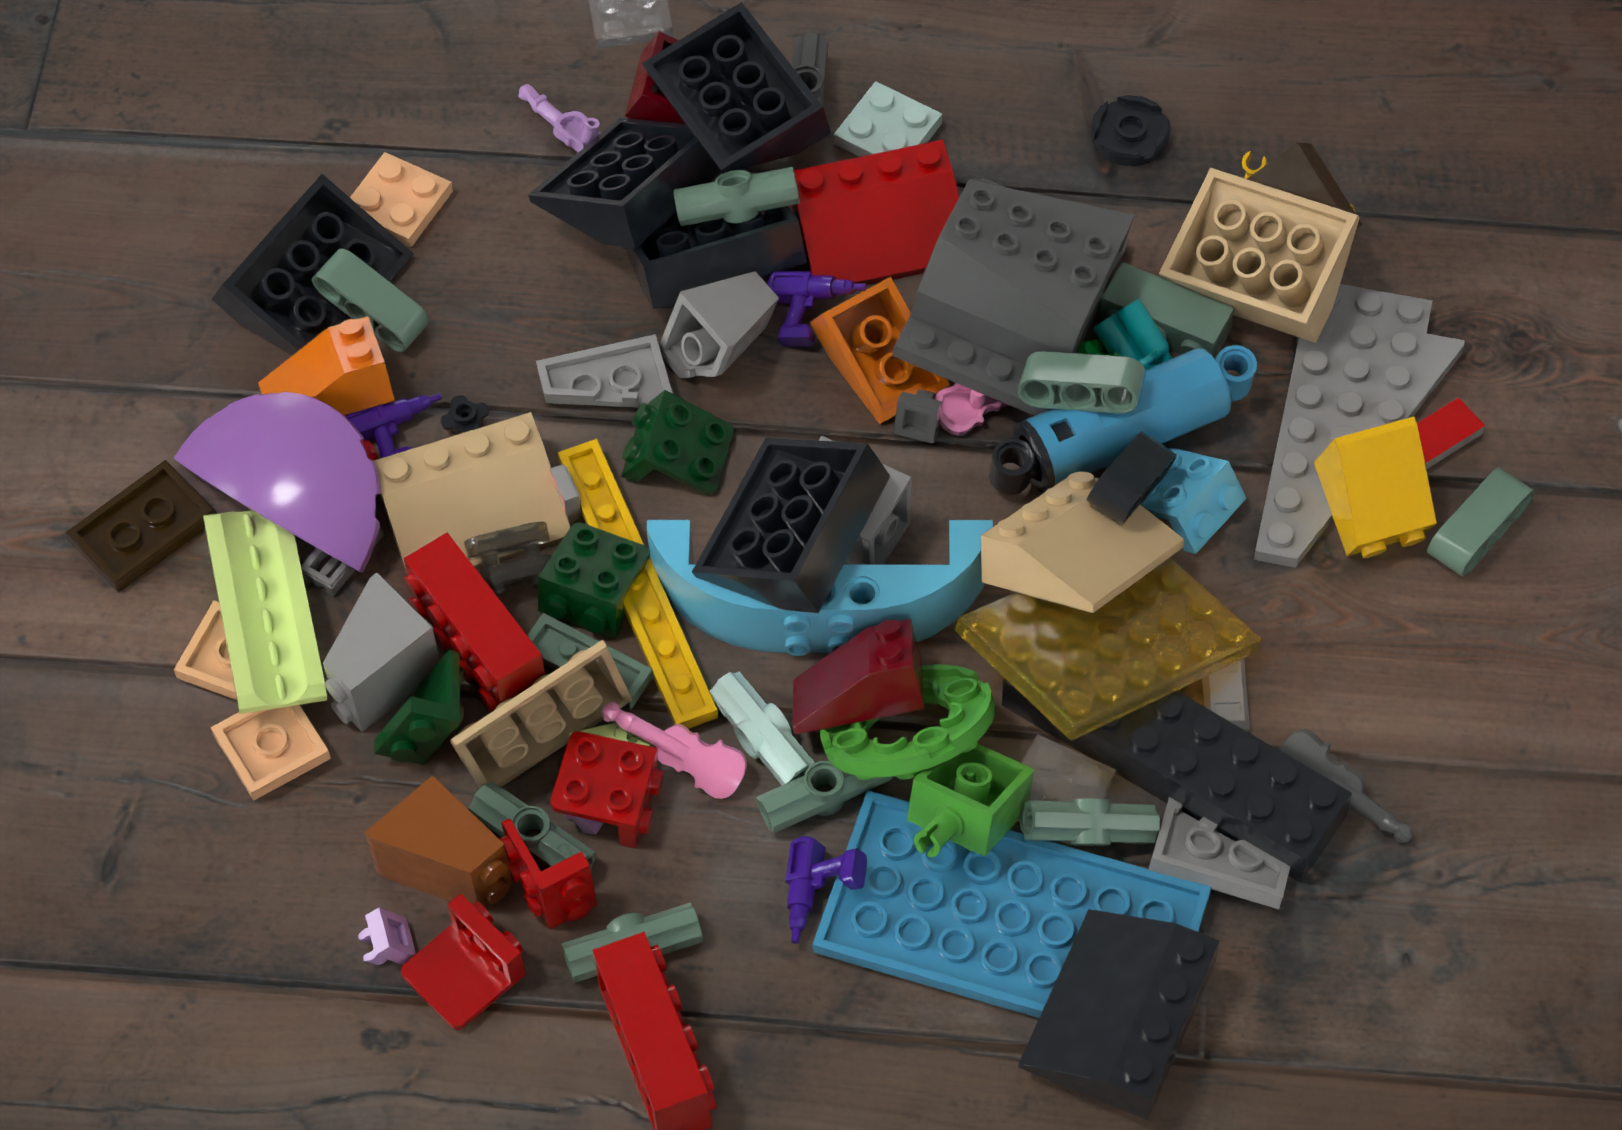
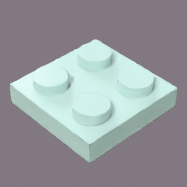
[834,81,942,157]

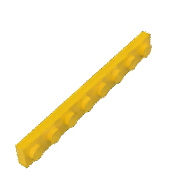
[558,439,718,729]

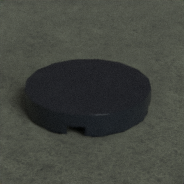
[1091,95,1170,166]

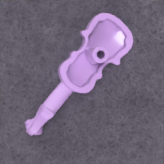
[518,84,601,153]

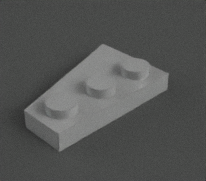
[536,334,673,408]
[1148,797,1290,909]

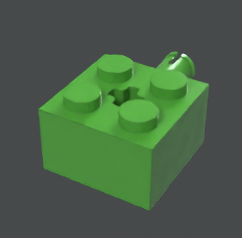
[907,744,1035,857]

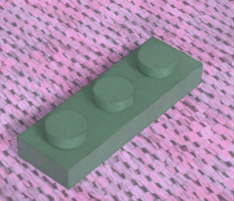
[527,613,653,710]

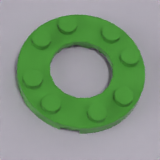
[820,664,995,780]

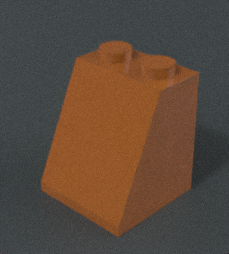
[364,775,513,907]

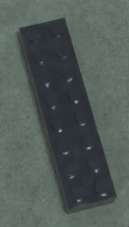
[1002,618,1352,883]

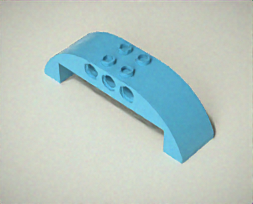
[647,520,993,656]

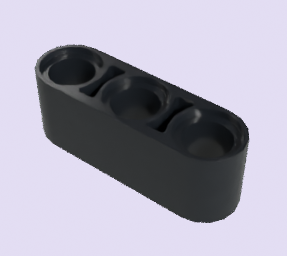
[1086,431,1177,524]

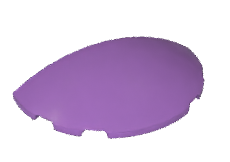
[173,392,381,573]

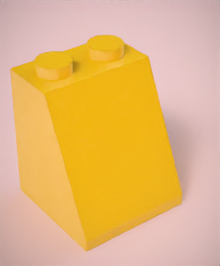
[1314,416,1437,558]

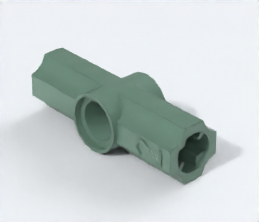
[674,167,800,226]
[756,761,892,834]
[468,781,597,869]
[1020,798,1160,846]
[561,902,703,983]

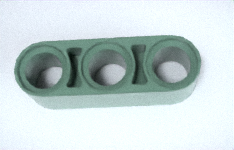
[312,249,430,353]
[1018,351,1146,414]
[1427,467,1535,577]

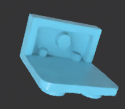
[1141,448,1247,554]

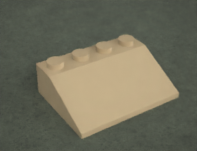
[1159,168,1359,343]
[373,412,570,573]
[981,472,1184,613]
[450,640,632,788]

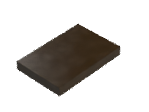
[65,460,217,593]

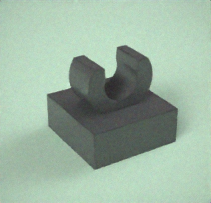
[894,389,942,443]

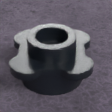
[441,395,489,435]

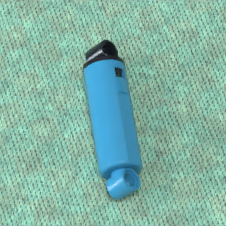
[989,345,1257,495]

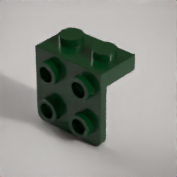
[621,390,734,495]
[538,523,650,639]
[374,650,464,765]

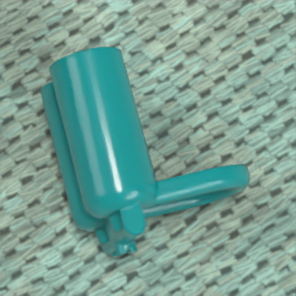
[1092,298,1172,369]

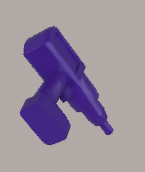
[767,271,867,347]
[344,393,442,458]
[785,836,867,944]

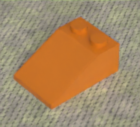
[810,277,950,424]
[258,316,395,415]

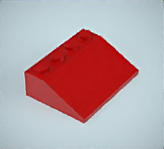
[790,140,959,285]

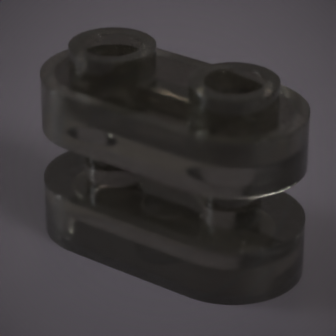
[464,521,553,597]

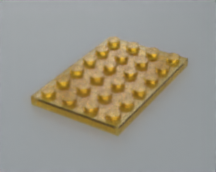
[955,558,1262,741]

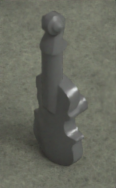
[1279,729,1414,843]

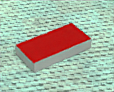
[1417,397,1485,470]

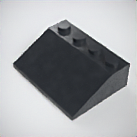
[641,2,831,174]
[528,118,721,249]
[211,174,414,355]
[625,206,807,309]
[692,438,890,613]
[1018,909,1220,1120]

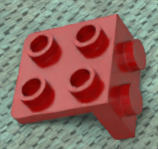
[551,731,664,849]
[499,818,597,929]
[401,893,525,1030]

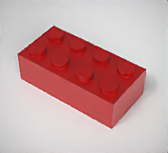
[403,532,545,713]
[592,932,717,1130]

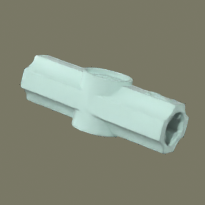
[709,671,815,785]

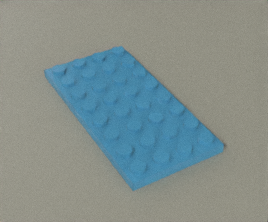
[812,790,1211,1018]

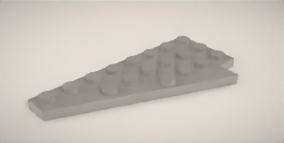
[1254,284,1465,568]

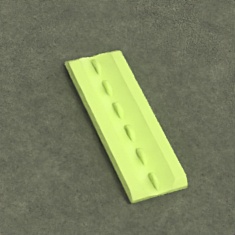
[203,510,327,714]

